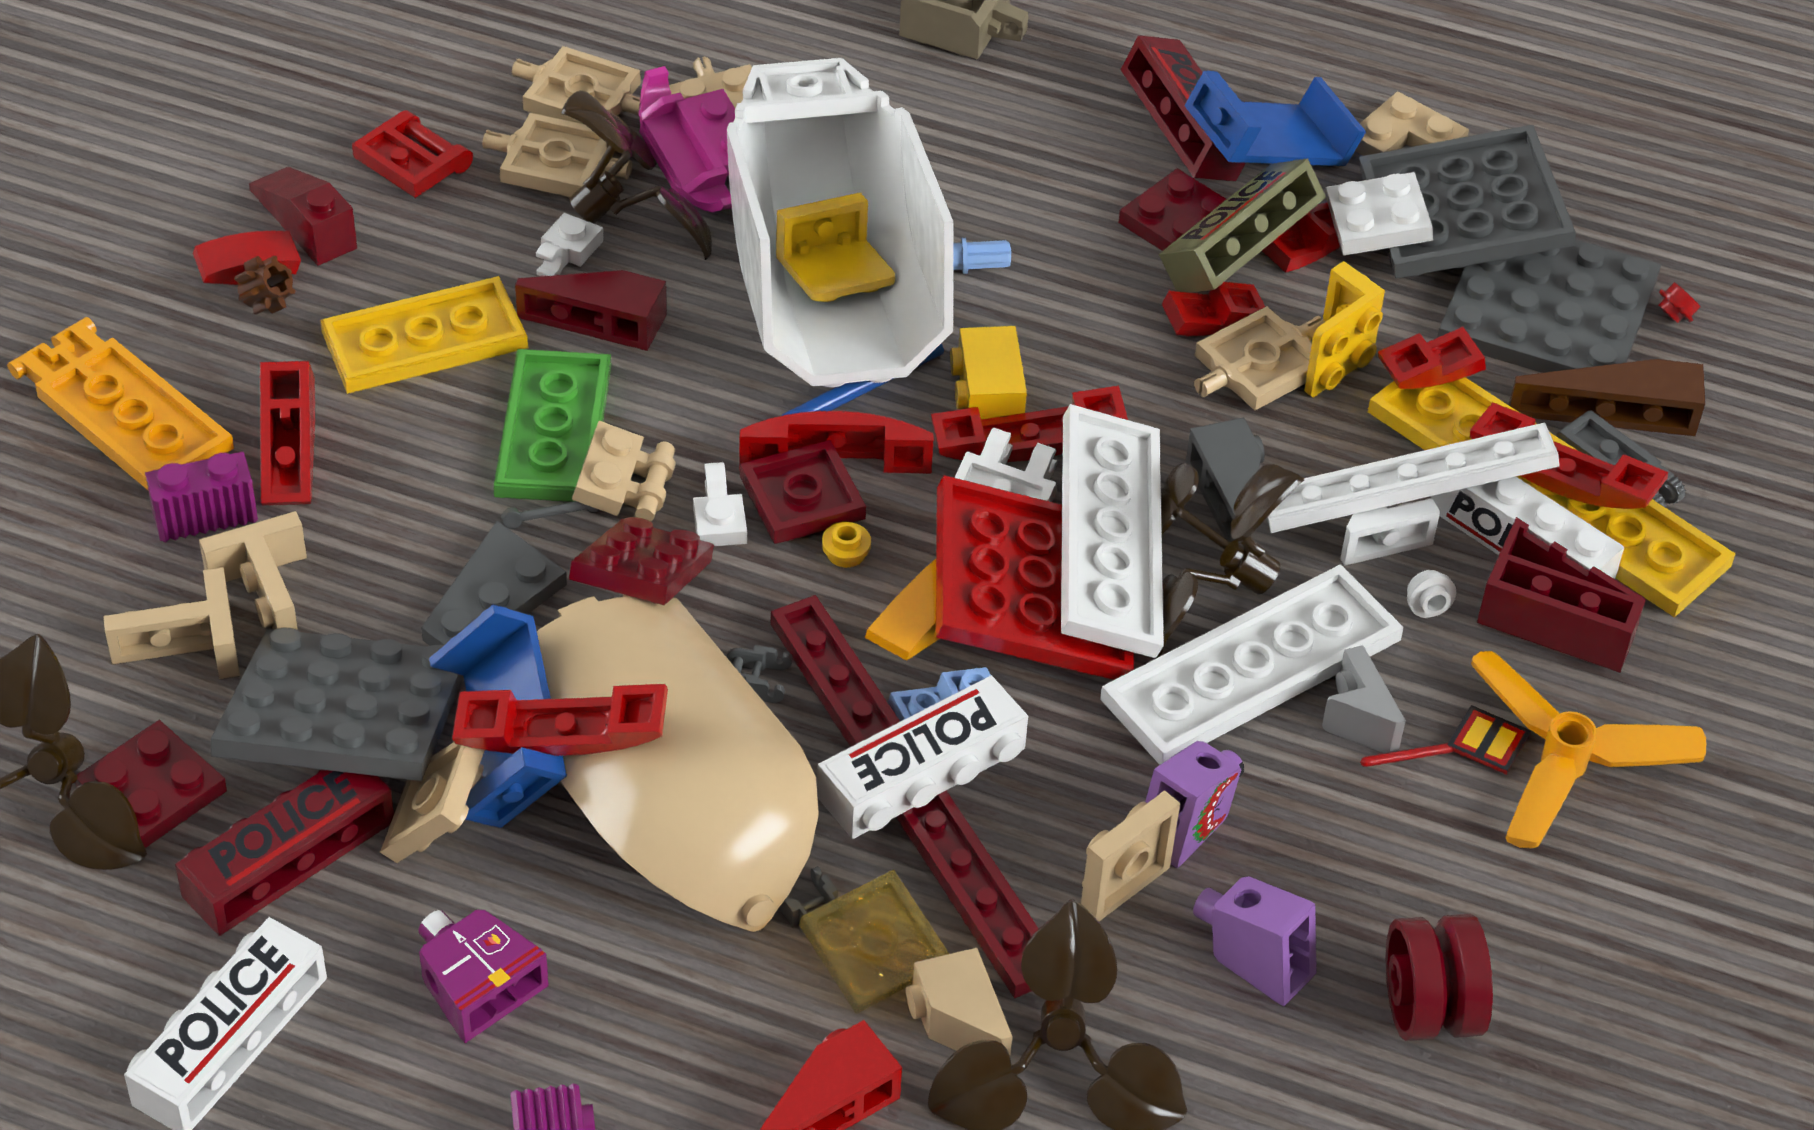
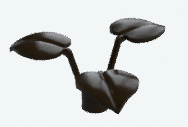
[561,91,712,260]
[1157,463,1305,658]
[0,634,147,870]
[928,899,1187,1130]

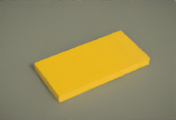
[320,276,528,394]

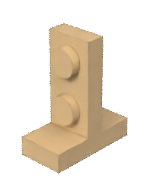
[199,511,307,630]
[103,567,240,679]

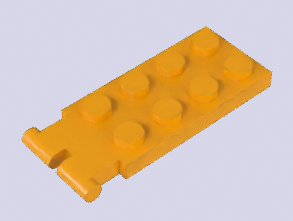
[7,317,234,490]

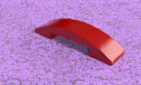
[931,385,1128,462]
[1469,402,1668,509]
[739,411,934,474]
[452,684,668,756]

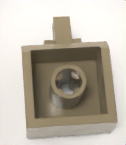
[899,0,1029,59]

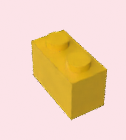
[950,326,1027,419]

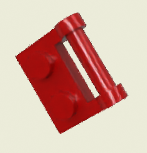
[352,110,473,198]

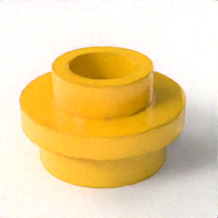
[822,522,871,568]

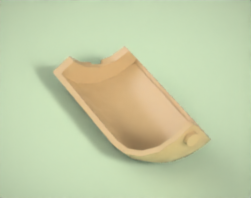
[537,594,819,932]

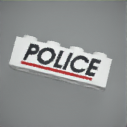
[1431,477,1624,579]
[817,675,1028,839]
[124,917,327,1130]

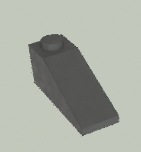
[1186,417,1265,543]

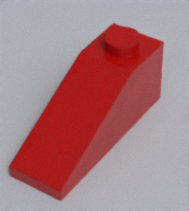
[260,361,315,506]
[760,1020,902,1130]

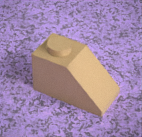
[906,948,1012,1055]

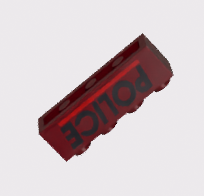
[1120,35,1246,181]
[175,769,394,936]

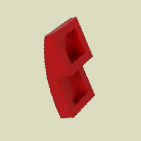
[1262,202,1340,273]
[193,230,301,285]
[1162,282,1265,336]
[1378,327,1486,389]

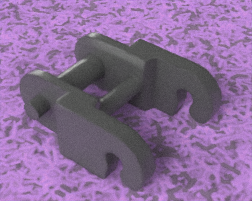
[726,645,793,703]
[779,866,847,939]

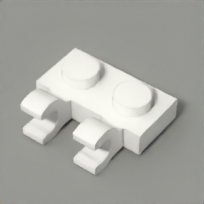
[954,428,1057,502]

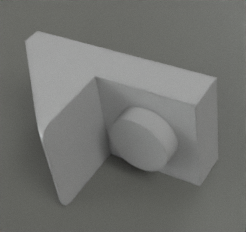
[1322,645,1406,753]

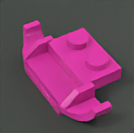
[639,66,735,212]

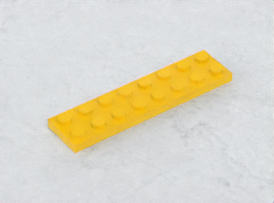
[1368,377,1736,617]

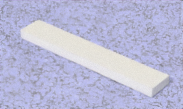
[1266,423,1559,533]

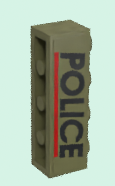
[1159,158,1326,292]

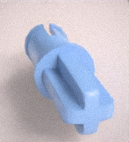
[953,238,1011,274]

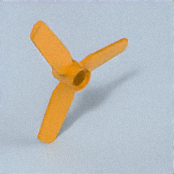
[1471,651,1706,848]

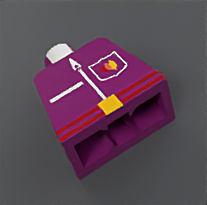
[418,910,549,1043]

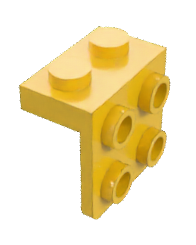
[776,192,895,302]
[1304,261,1385,398]

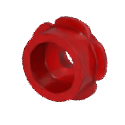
[1658,282,1701,324]

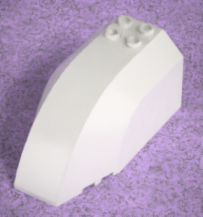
[727,58,953,387]

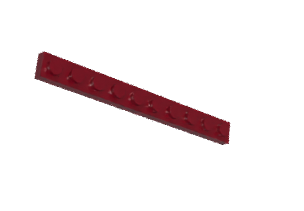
[770,595,1039,999]

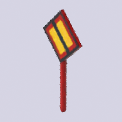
[1360,705,1531,775]

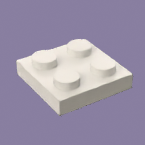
[1326,172,1433,256]

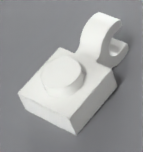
[536,213,603,276]
[693,462,747,546]

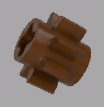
[234,256,296,314]

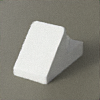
[1340,498,1440,566]

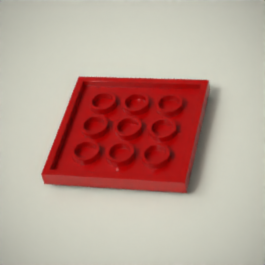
[936,475,1134,680]

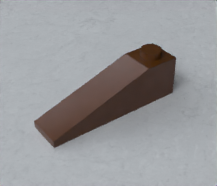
[1509,359,1705,437]

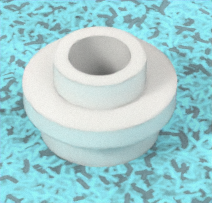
[1407,570,1456,618]

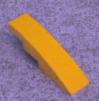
[865,559,940,661]

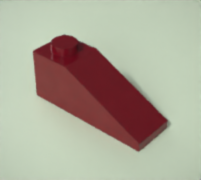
[249,167,357,266]
[515,270,667,351]

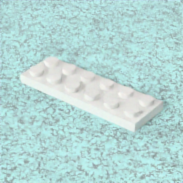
[1061,404,1164,658]
[1100,564,1404,765]

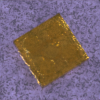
[799,869,949,1014]

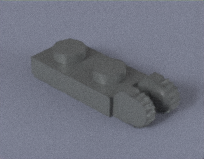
[1556,410,1686,508]

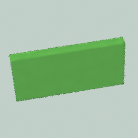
[494,349,611,502]

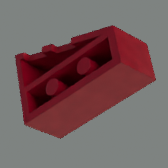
[1477,517,1646,673]

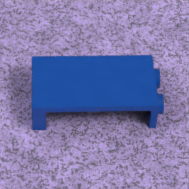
[1184,71,1366,166]
[429,605,567,828]

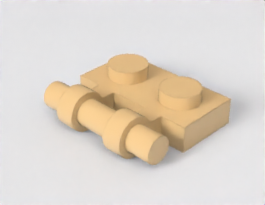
[572,421,676,522]

